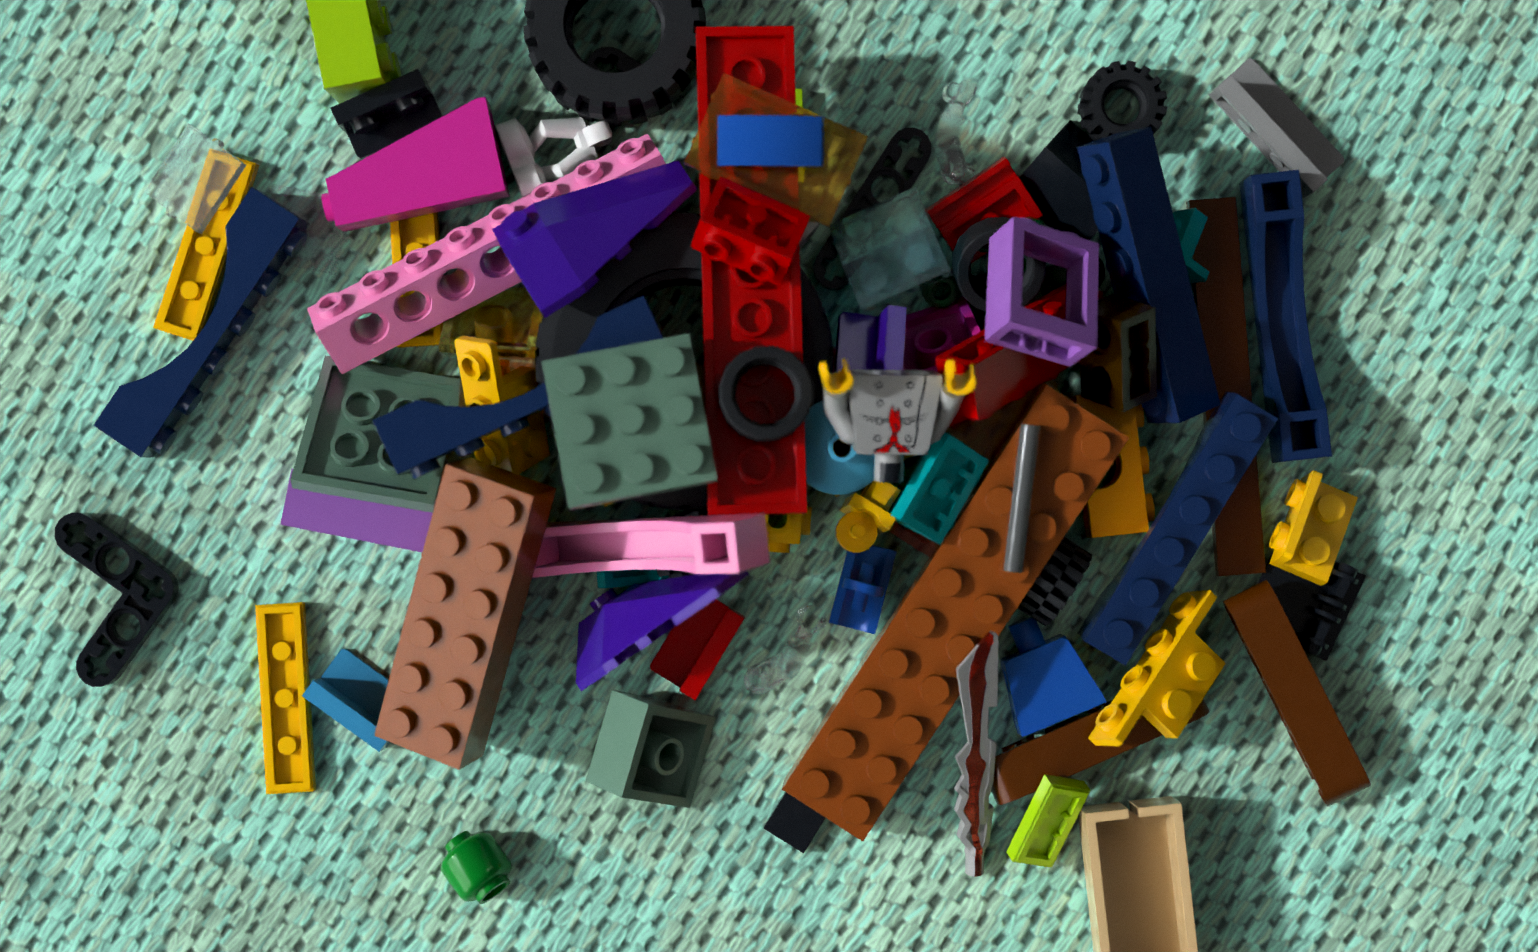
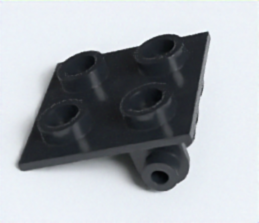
[1257,549,1366,661]

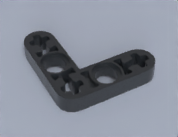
[55,513,179,687]

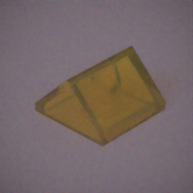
[439,287,543,362]

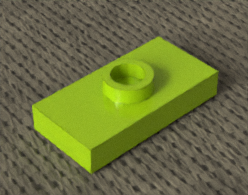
[1006,774,1091,868]

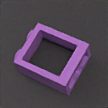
[985,217,1099,367]

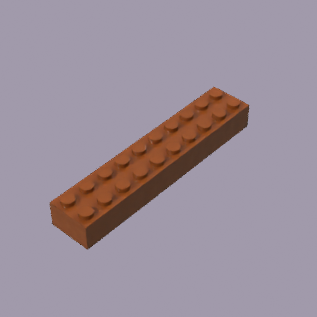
[782,383,1129,842]

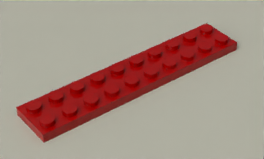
[696,26,807,516]

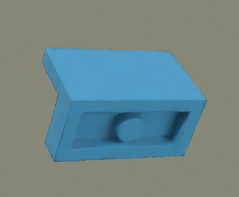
[302,649,390,752]

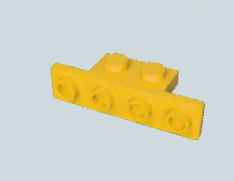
[454,335,550,475]
[1088,590,1226,746]

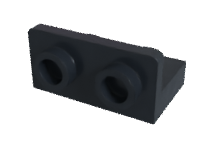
[330,69,443,159]

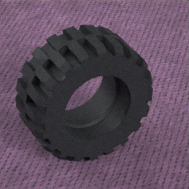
[523,0,707,126]

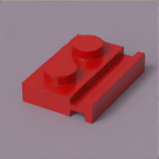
[925,157,1043,263]

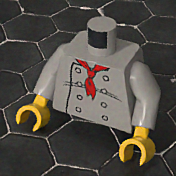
[819,359,976,483]

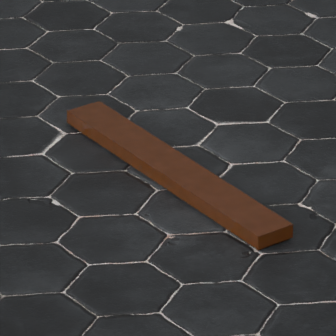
[1186,197,1266,576]

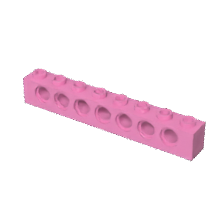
[307,134,665,374]

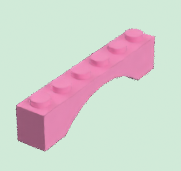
[532,513,770,578]

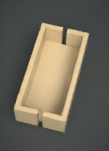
[1078,796,1198,952]

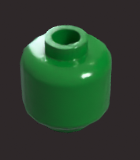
[441,831,512,904]

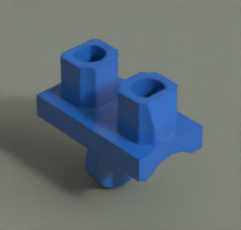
[829,545,897,634]

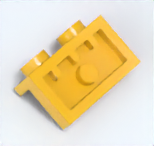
[1269,470,1358,586]

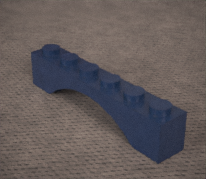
[1239,170,1332,463]
[93,187,310,458]
[372,296,663,479]
[1077,391,1278,666]

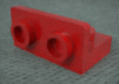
[691,176,811,285]

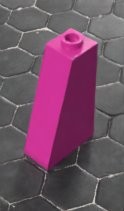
[321,97,510,232]

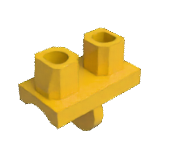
[835,480,901,553]

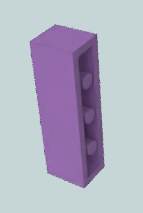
[280,468,433,552]

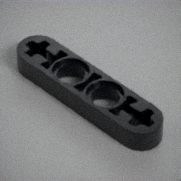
[813,128,932,291]

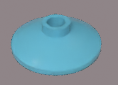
[805,400,875,495]

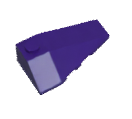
[492,161,697,318]
[576,571,750,691]

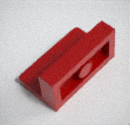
[650,599,745,700]

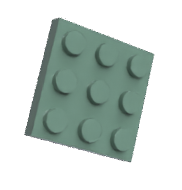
[541,333,718,510]
[290,355,464,513]

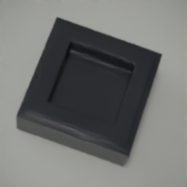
[763,792,825,854]

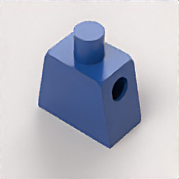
[1000,617,1106,737]

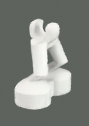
[495,117,612,197]

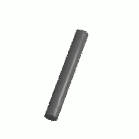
[1003,424,1040,573]

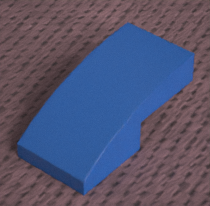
[717,115,824,167]

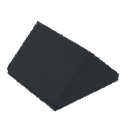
[1019,120,1098,240]

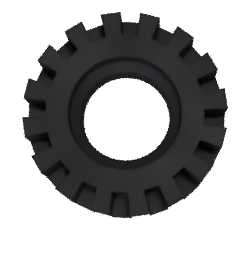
[1078,61,1167,141]
[1017,537,1092,627]

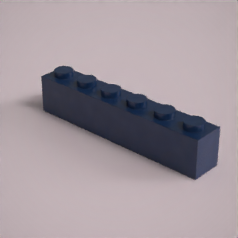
[1077,127,1221,423]

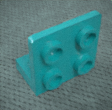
[888,433,989,545]

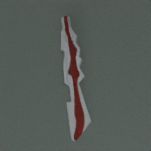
[954,631,999,877]

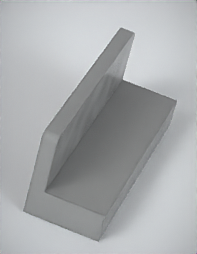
[1209,58,1344,198]

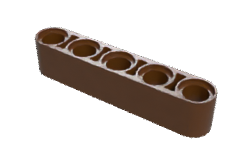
[1223,580,1371,807]
[978,698,1209,805]

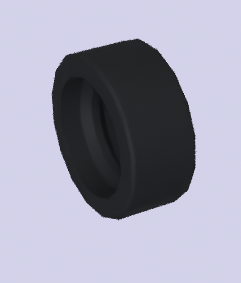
[952,217,1046,311]
[718,346,813,442]

